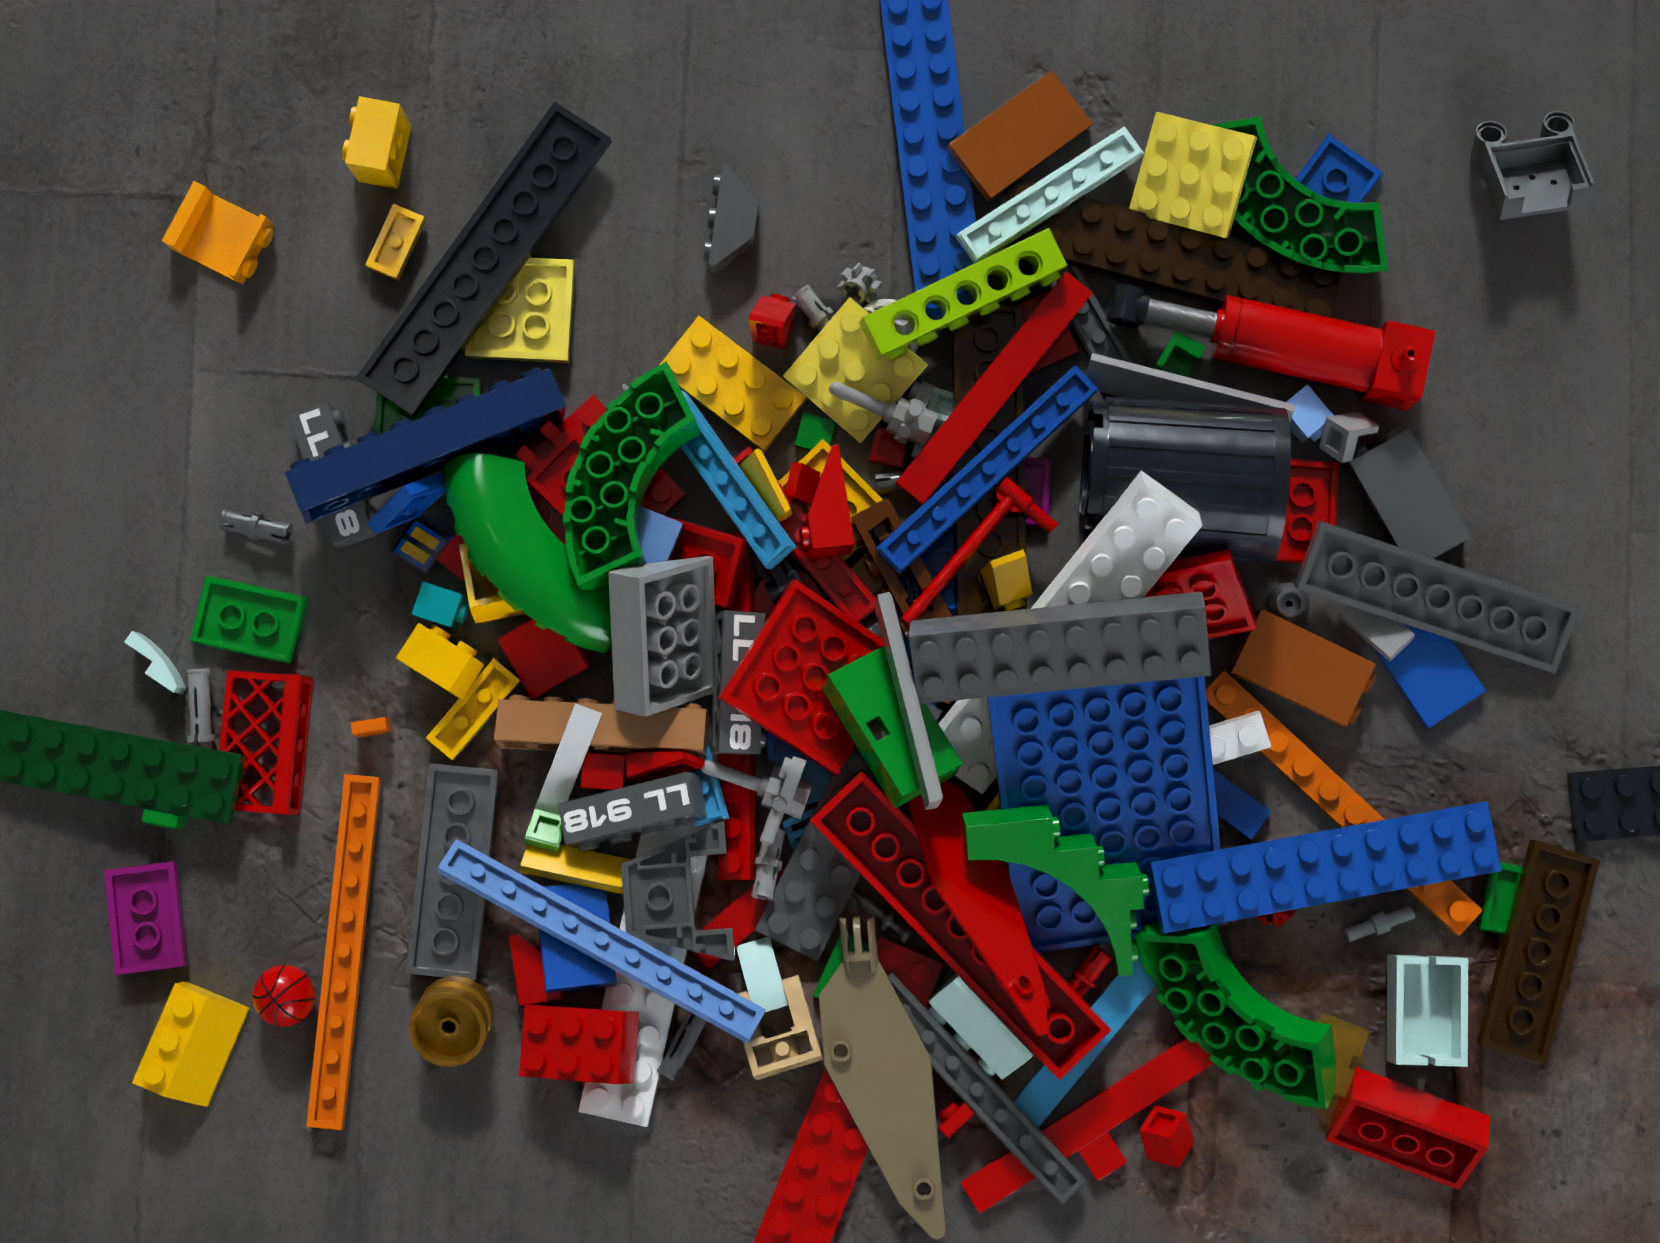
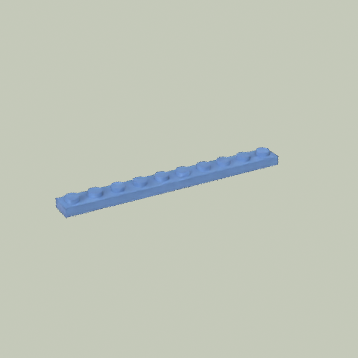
[437,839,766,1044]

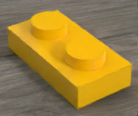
[365,204,426,281]

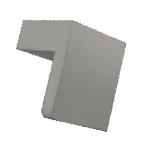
[1319,412,1379,463]

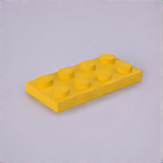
[659,315,807,453]

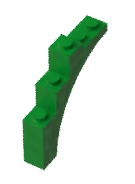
[962,805,1149,977]

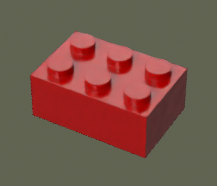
[519,1004,639,1084]

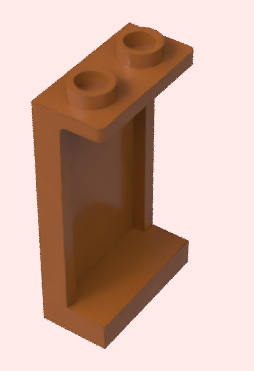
[1227,609,1376,728]

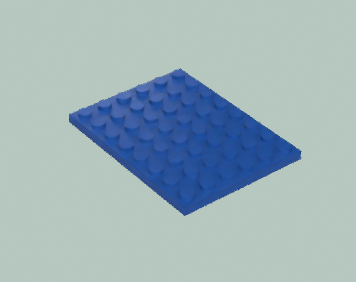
[987,676,1228,953]

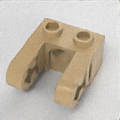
[738,975,824,1080]

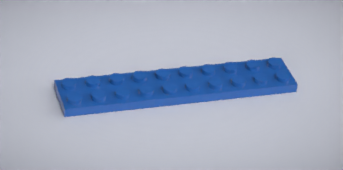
[880,0,976,320]
[1148,801,1502,933]

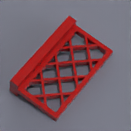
[219,671,314,816]

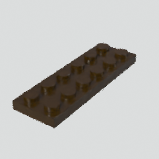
[1476,840,1600,1064]

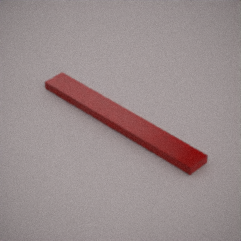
[895,271,1093,505]
[960,1037,1214,1214]

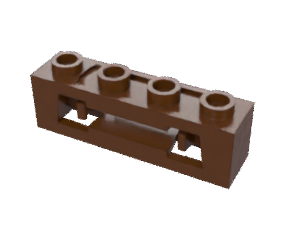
[851,497,952,639]

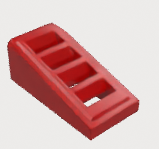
[625,751,705,783]

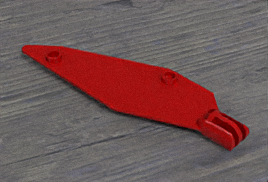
[907,781,1048,1036]

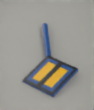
[390,518,455,575]

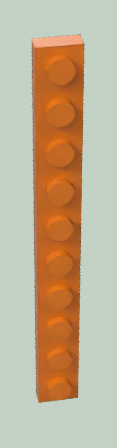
[1206,670,1483,936]
[306,774,382,1130]

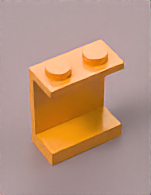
[162,181,274,285]

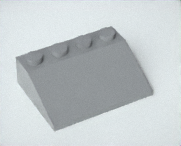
[608,556,715,717]

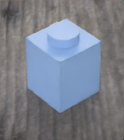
[1287,384,1334,443]

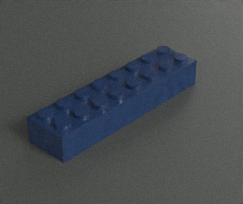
[285,368,566,524]

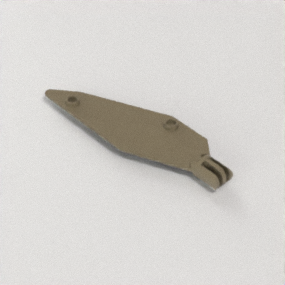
[819,916,946,1240]

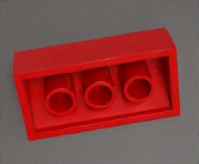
[1325,1066,1490,1190]

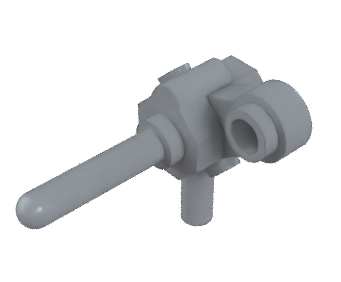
[829,380,938,447]
[700,756,813,845]

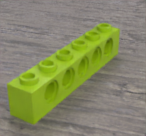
[859,228,1067,361]

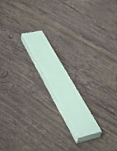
[956,126,1144,264]

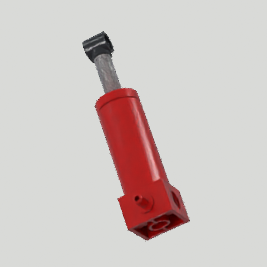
[1106,284,1436,411]

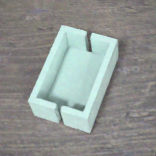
[1386,955,1468,1067]

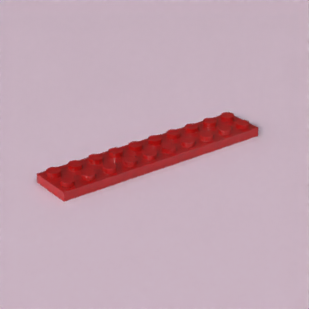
[753,937,943,1243]

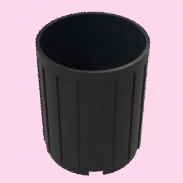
[1079,397,1291,563]

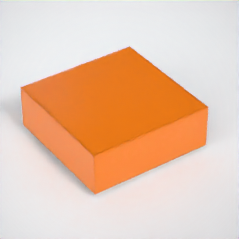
[350,717,393,737]

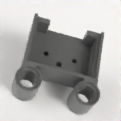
[1471,111,1595,220]

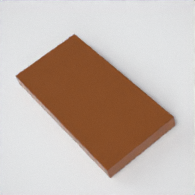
[946,70,1093,202]

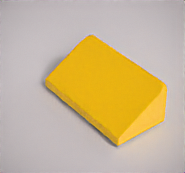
[740,448,792,522]

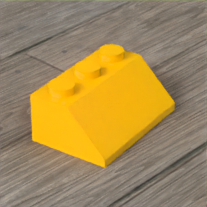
[132,981,250,1107]

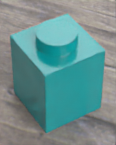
[411,582,469,630]

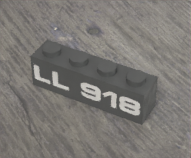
[288,402,379,549]
[711,610,766,755]
[558,772,707,851]

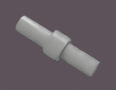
[1344,905,1415,942]

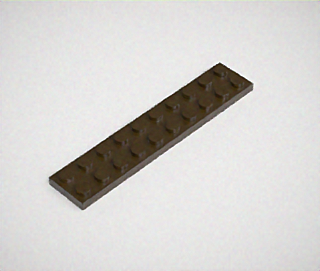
[1005,179,1341,317]
[952,304,1027,616]

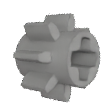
[837,263,882,307]

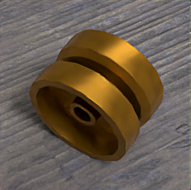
[408,976,494,1067]

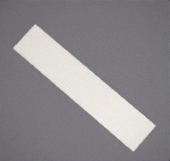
[534,703,602,815]

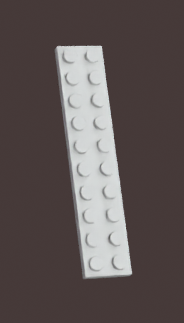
[578,823,715,1127]

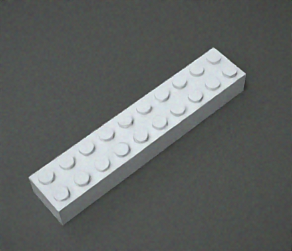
[939,471,1202,794]

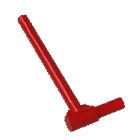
[900,477,1058,628]

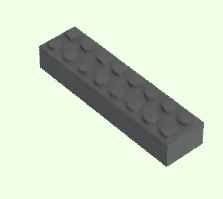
[909,592,1211,704]

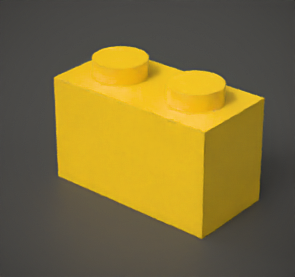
[396,623,484,700]

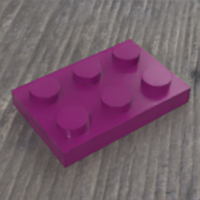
[104,861,188,975]

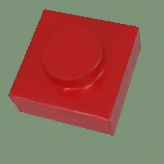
[938,1100,974,1138]

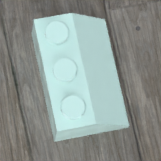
[928,973,1034,1080]

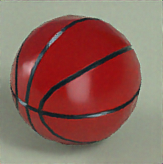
[252,964,315,1027]

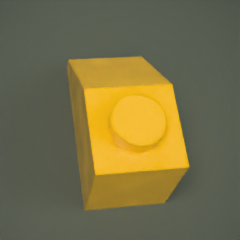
[980,549,1033,611]

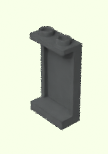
[1343,429,1472,559]

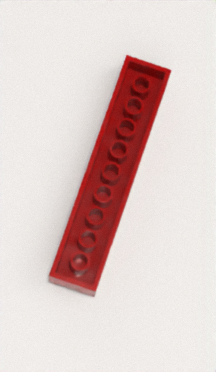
[810,769,1111,1080]

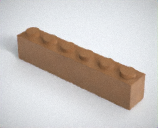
[494,695,710,759]

